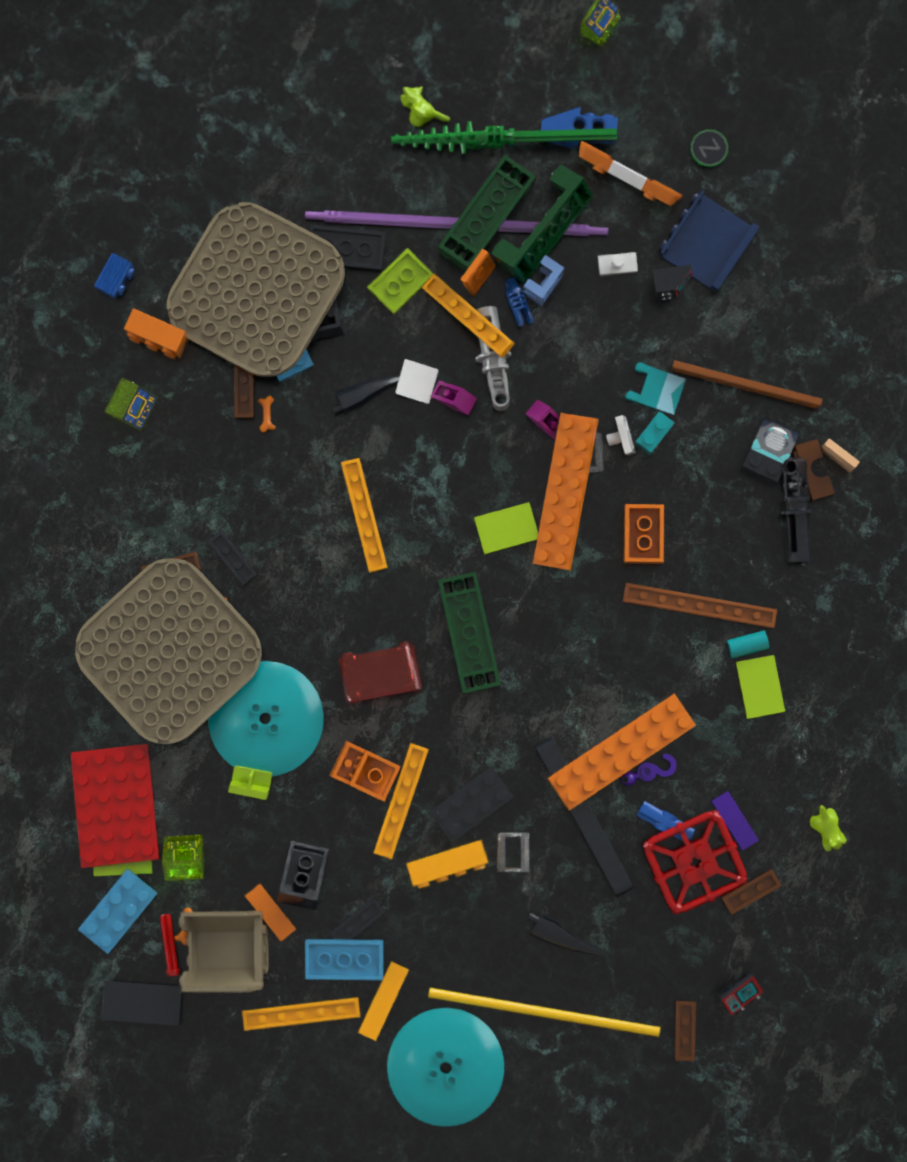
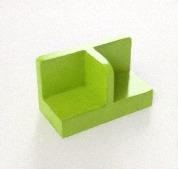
[228,765,272,800]

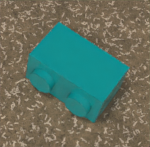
[635,411,674,456]

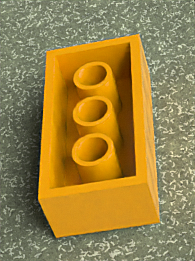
[407,840,488,889]

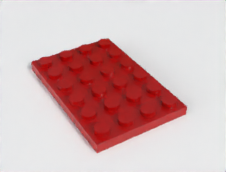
[71,744,159,868]

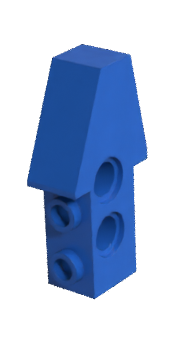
[541,108,618,149]

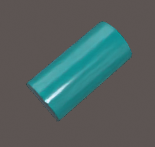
[727,630,769,659]

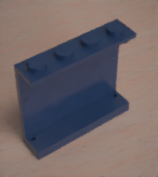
[659,190,759,293]

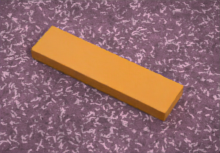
[358,961,409,1041]

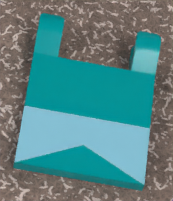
[625,362,686,415]

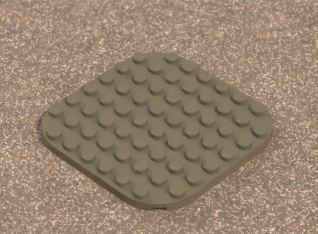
[167,202,345,377]
[75,558,262,744]

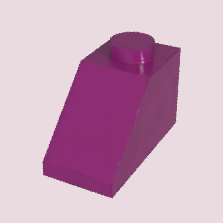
[430,380,477,415]
[526,399,560,440]

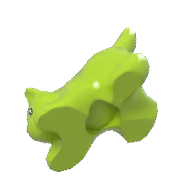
[400,86,450,127]
[810,805,847,851]

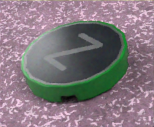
[690,130,728,168]

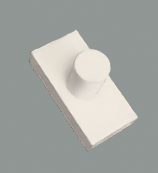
[598,252,638,276]
[606,415,636,455]

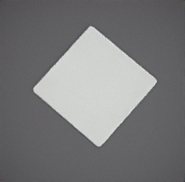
[396,359,438,404]

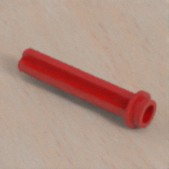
[160,914,181,976]

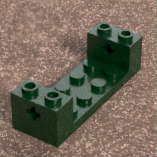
[438,155,536,272]
[491,164,594,284]
[438,572,501,695]

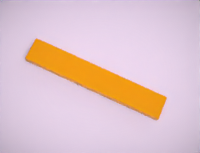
[422,274,515,358]
[341,458,388,573]
[374,743,429,859]
[242,997,360,1031]

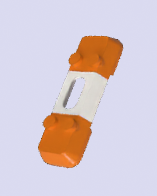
[579,141,683,206]

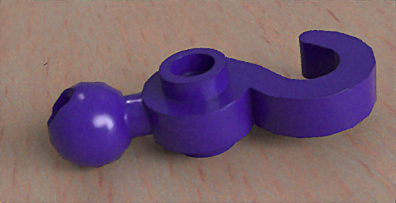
[621,754,677,786]

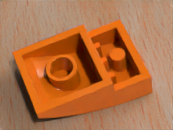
[329,741,401,801]

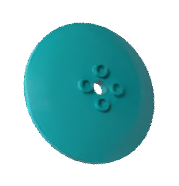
[208,661,324,776]
[387,1008,504,1126]

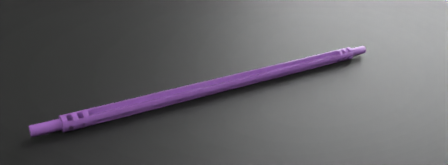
[305,211,608,236]

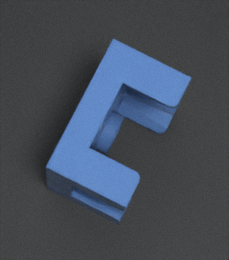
[523,255,564,306]

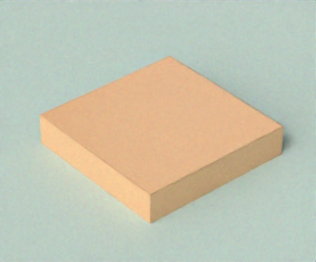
[821,438,860,473]

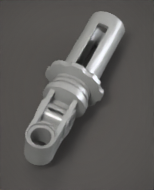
[475,306,511,411]

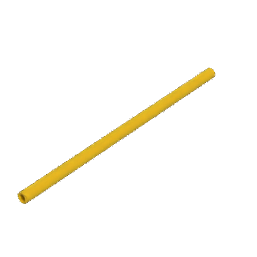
[428,988,660,1037]

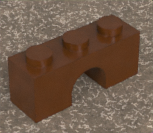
[792,439,835,502]

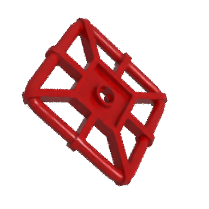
[643,810,748,915]

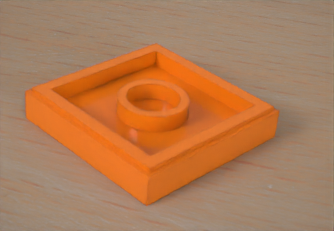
[460,249,496,296]

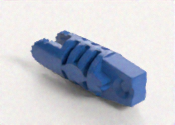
[504,278,534,327]

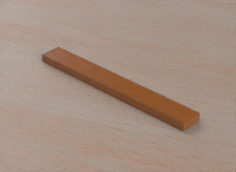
[671,360,823,409]
[623,583,777,629]

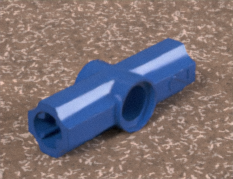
[636,801,695,841]

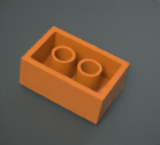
[124,308,188,359]
[624,504,664,564]

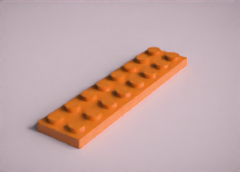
[533,413,599,571]
[547,693,696,810]

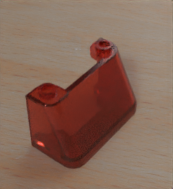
[339,641,423,705]

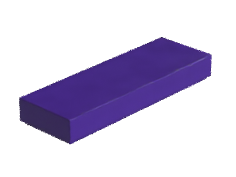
[711,791,759,851]

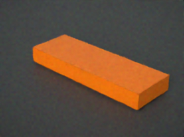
[245,884,296,941]

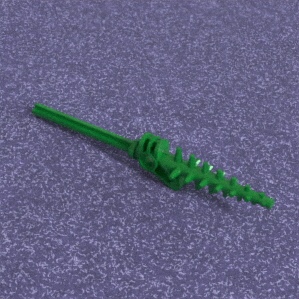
[391,121,617,154]

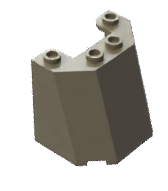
[179,911,269,992]

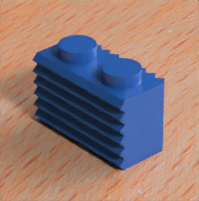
[94,253,135,299]

